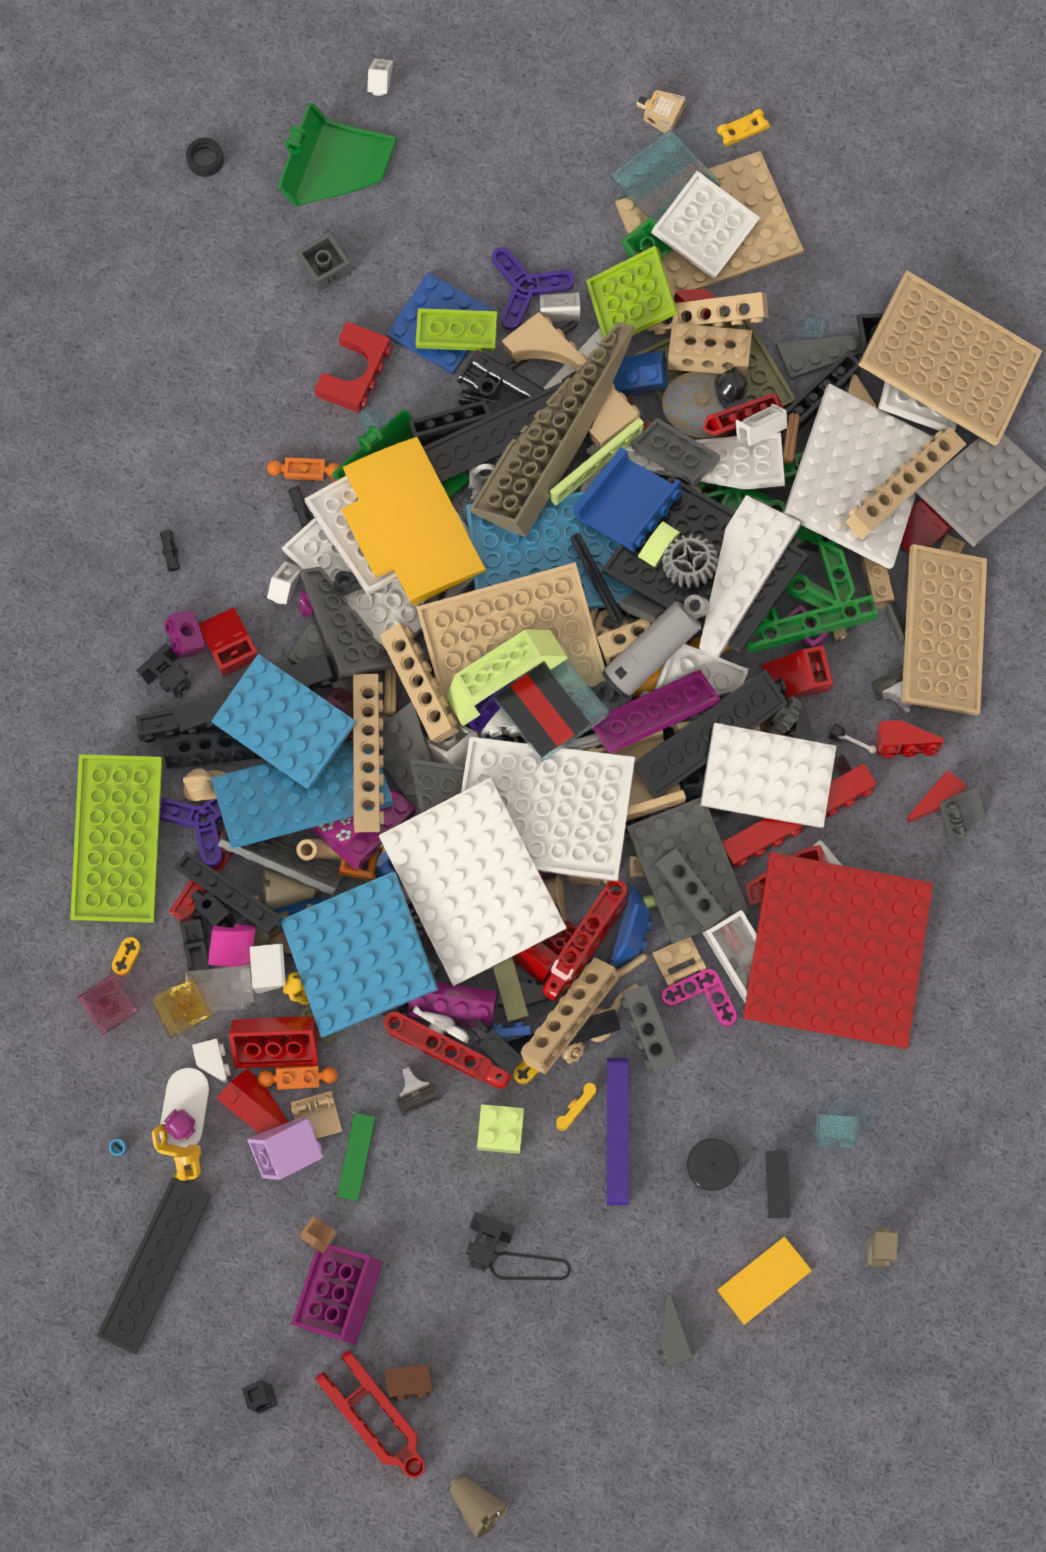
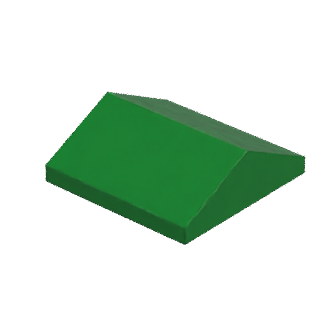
[620,217,673,259]

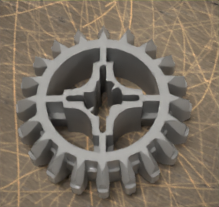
[662,533,718,589]

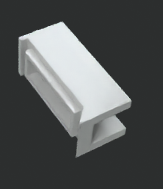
[736,404,787,446]

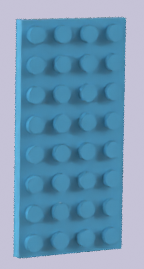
[211,740,393,849]

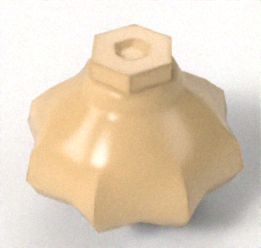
[562,1042,585,1064]

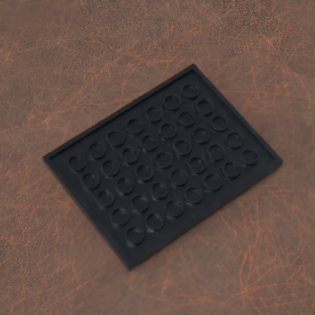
[602,475,809,654]

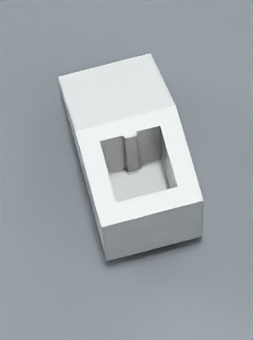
[482,707,522,737]
[192,1039,231,1083]

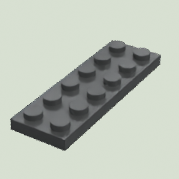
[218,832,345,895]

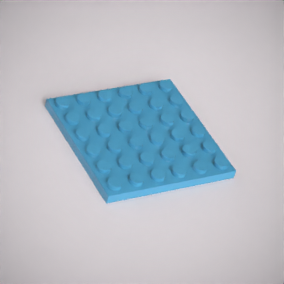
[281,872,438,1038]

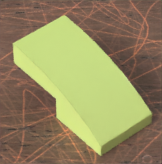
[638,522,680,567]

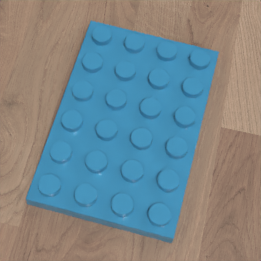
[211,654,357,791]

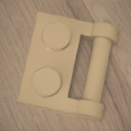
[652,937,706,987]

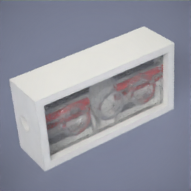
[703,910,756,1003]

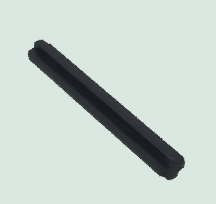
[571,533,624,623]

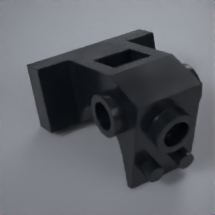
[136,643,191,698]
[466,1212,515,1272]

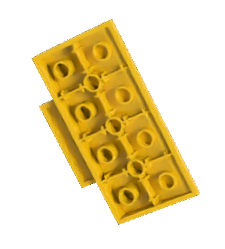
[341,437,486,607]

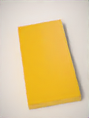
[717,1236,812,1325]

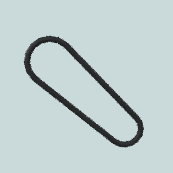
[490,1252,571,1280]

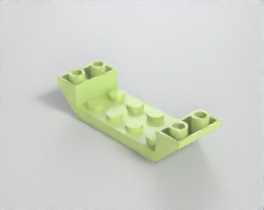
[446,629,568,726]

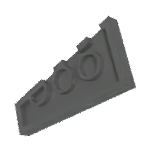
[776,335,863,380]

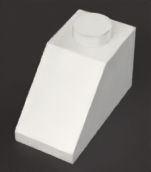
[367,58,393,96]
[267,561,302,604]

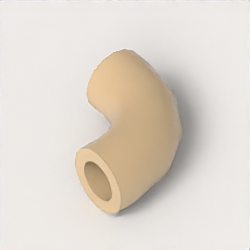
[297,838,342,860]

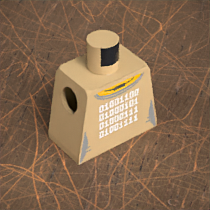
[637,90,686,136]

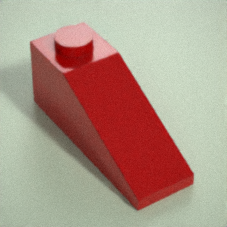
[906,770,967,823]

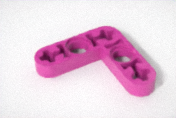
[661,969,737,1027]

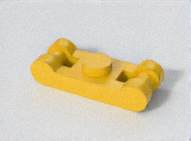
[717,109,770,147]
[556,1083,596,1131]

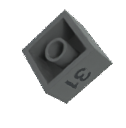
[296,232,352,292]

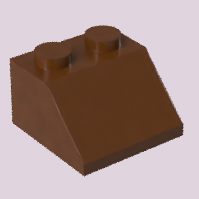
[385,1364,433,1401]

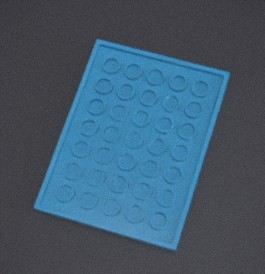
[466,491,642,609]

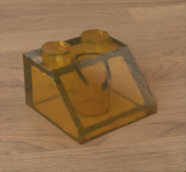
[151,979,212,1039]

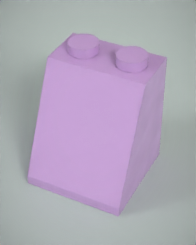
[247,1118,323,1180]

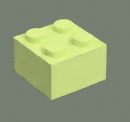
[477,1104,524,1154]

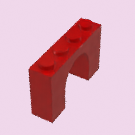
[314,321,393,413]

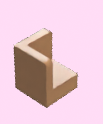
[298,1216,337,1254]

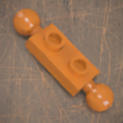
[267,457,340,481]
[258,1065,338,1090]

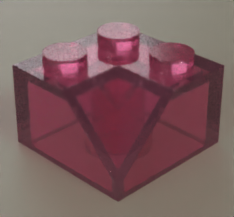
[77,973,138,1035]

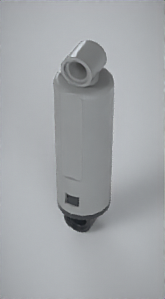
[594,595,710,703]

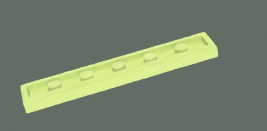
[550,418,644,505]

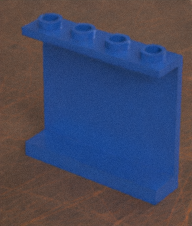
[573,447,682,552]

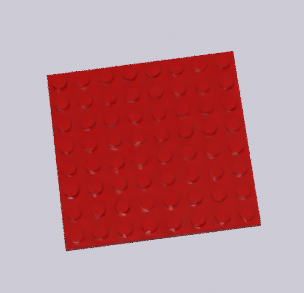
[743,852,933,1049]

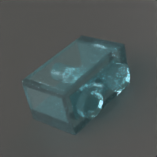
[814,1114,860,1149]

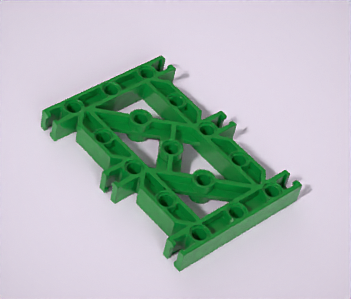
[699,452,879,654]

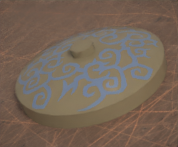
[662,372,732,440]

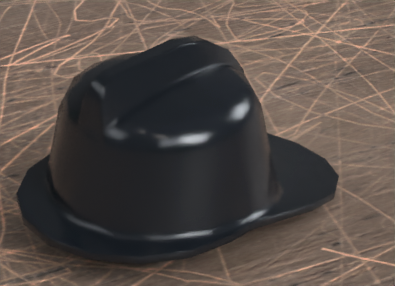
[715,367,747,409]

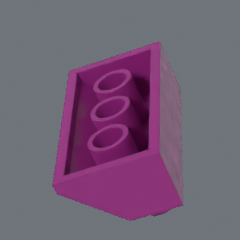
[408,982,497,1030]

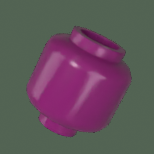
[164,1109,196,1140]

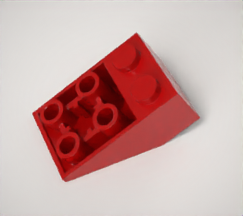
[198,607,258,677]
[762,645,833,700]
[875,720,944,759]
[512,915,578,983]

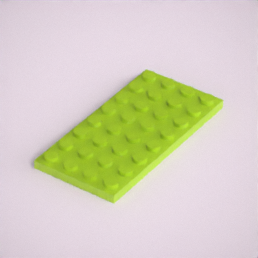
[70,754,163,923]

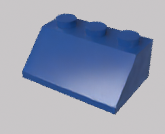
[612,350,668,396]

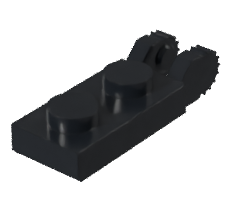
[467,1019,523,1074]

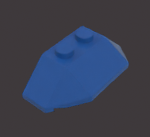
[609,886,653,969]

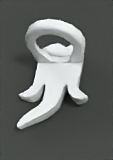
[468,464,495,500]

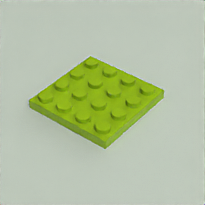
[586,246,678,338]

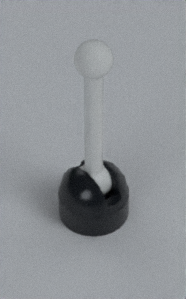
[828,723,877,754]

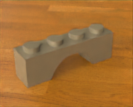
[866,1228,898,1267]

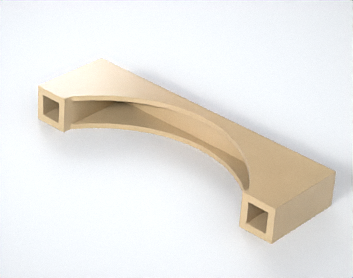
[502,312,641,449]

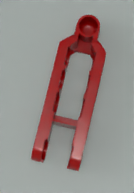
[542,879,627,1002]
[384,1012,512,1089]
[315,1350,425,1478]

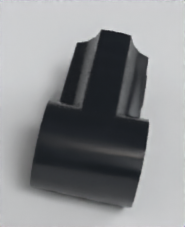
[335,571,363,595]

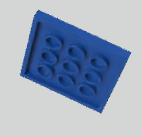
[386,272,495,374]

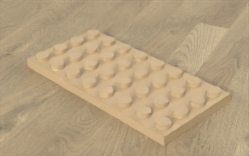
[902,544,987,716]

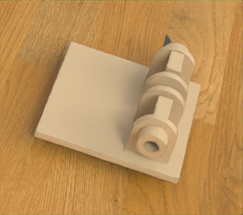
[290,1091,342,1139]

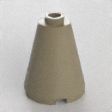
[261,869,319,910]
[449,1476,509,1538]

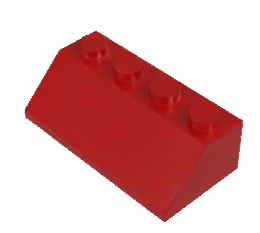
[229,1016,319,1068]

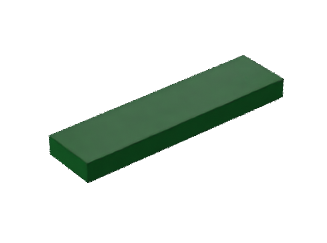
[337,1113,376,1201]

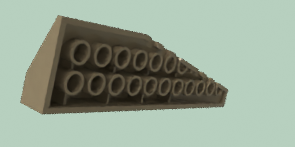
[469,322,635,537]

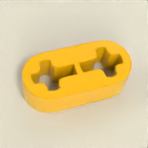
[112,937,141,976]
[513,1060,539,1085]

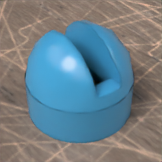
[109,1138,127,1156]

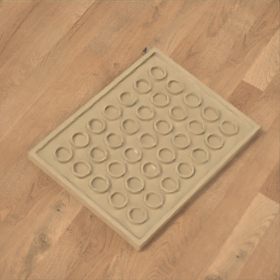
[615,151,804,299]
[858,270,1042,446]
[416,562,606,724]

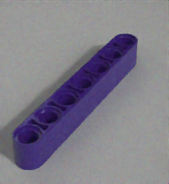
[607,1058,628,1205]

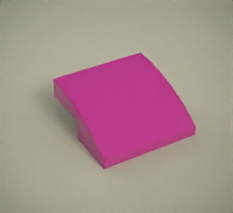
[208,924,256,966]

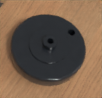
[687,1139,739,1191]

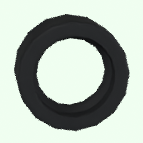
[186,138,224,177]

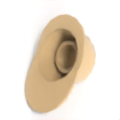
[183,769,227,801]
[543,874,567,921]

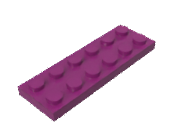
[590,670,720,754]

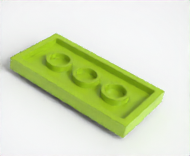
[416,308,497,351]

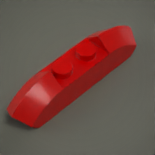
[703,393,783,436]

